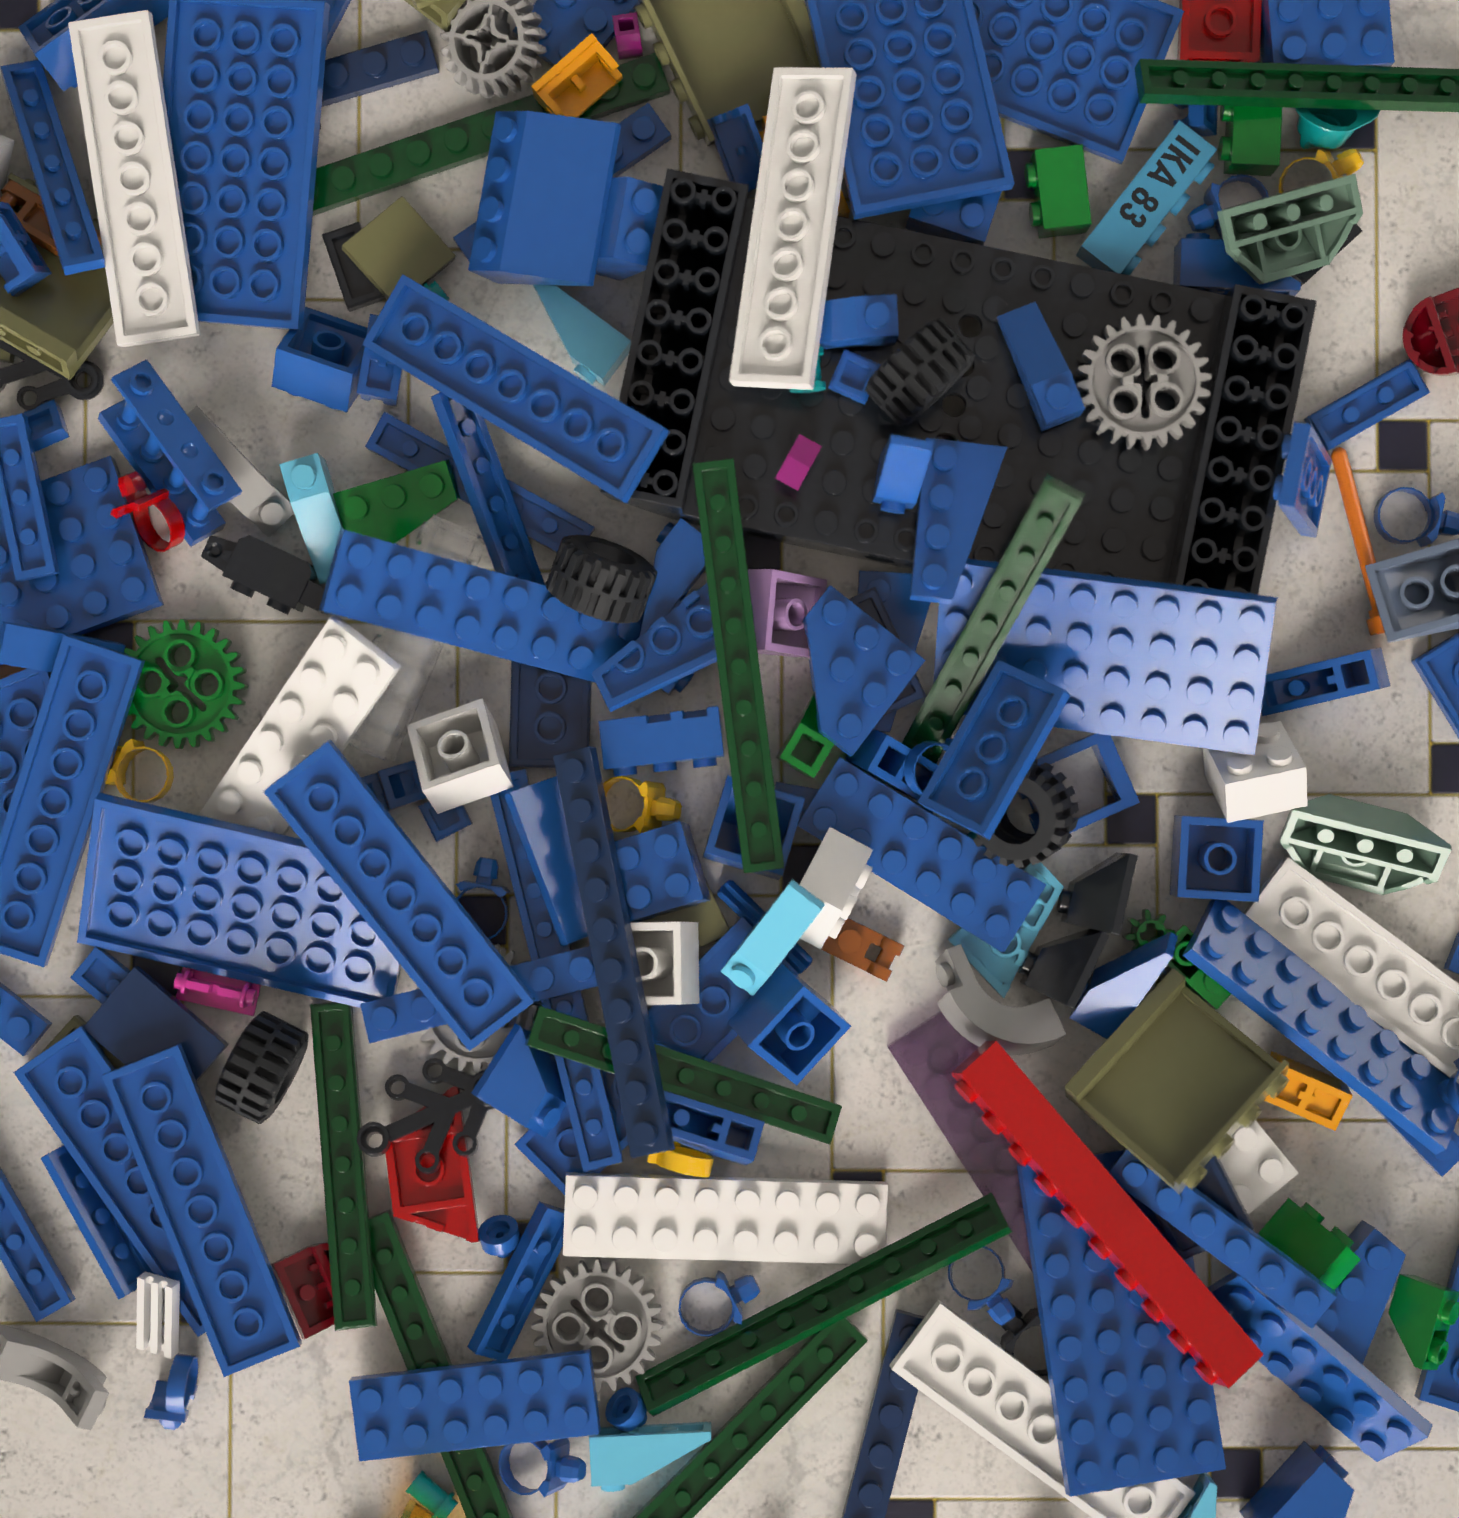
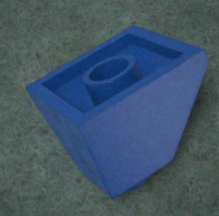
[471,1023,567,1138]

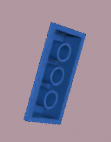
[18,0,169,92]

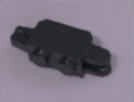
[201,535,331,615]

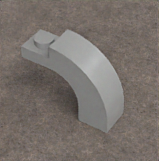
[187,406,294,537]
[935,944,1067,1055]
[0,1324,109,1430]

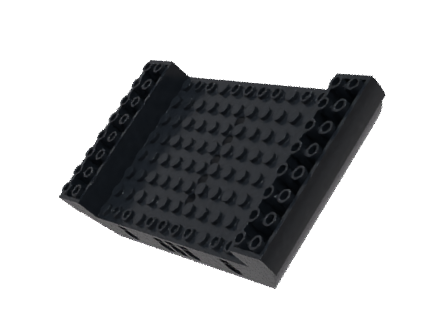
[600,168,1317,595]

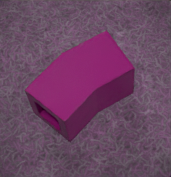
[612,12,643,60]
[775,434,822,491]

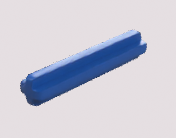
[717,880,813,974]

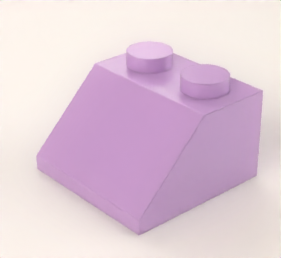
[747,569,827,658]

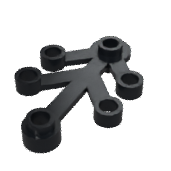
[0,339,104,410]
[357,1058,495,1174]

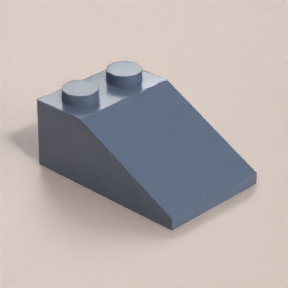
[1365,538,1459,643]

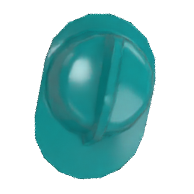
[1295,108,1380,150]

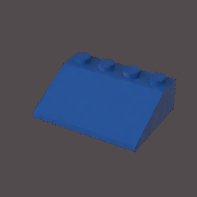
[468,111,621,286]

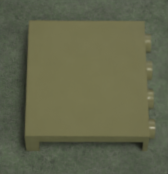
[635,0,820,147]
[0,173,114,380]
[1064,968,1289,1194]

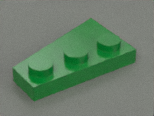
[333,459,460,544]

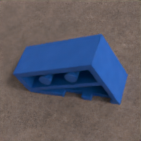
[598,706,724,777]
[1316,1220,1406,1364]

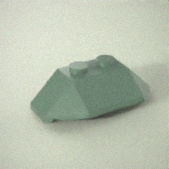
[1217,174,1364,284]
[1279,794,1452,895]

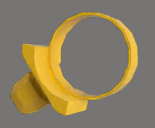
[1278,148,1364,193]
[106,739,174,803]
[603,776,682,833]
[647,1141,714,1177]

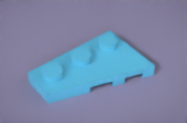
[948,862,1064,999]

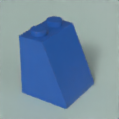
[595,176,664,281]
[1239,1441,1354,1518]

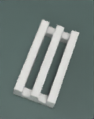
[136,1271,180,1359]

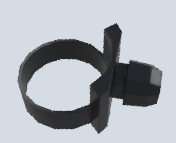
[1000,1303,1048,1376]

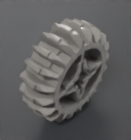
[440,0,547,99]

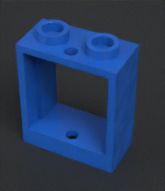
[1017,733,1140,833]

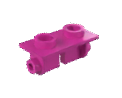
[174,967,261,1016]

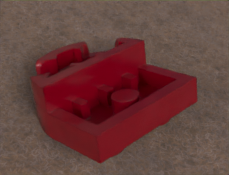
[1403,287,1459,376]
[271,1243,334,1339]

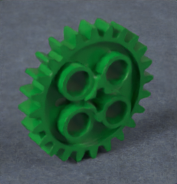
[124,619,248,749]

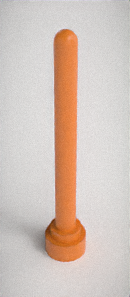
[1331,447,1385,636]

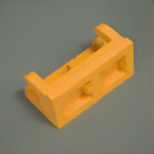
[531,33,623,118]
[1264,1051,1353,1131]

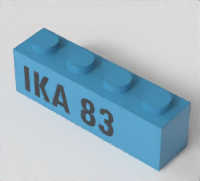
[1076,120,1217,276]

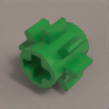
[1122,909,1175,951]

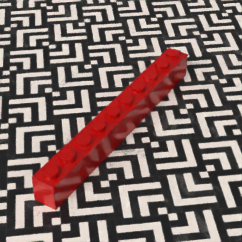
[951,1041,1264,1388]

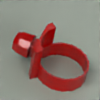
[110,471,185,552]

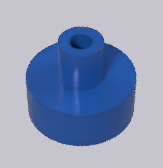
[479,1215,521,1258]
[605,1387,647,1432]

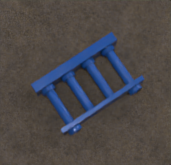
[98,359,242,547]

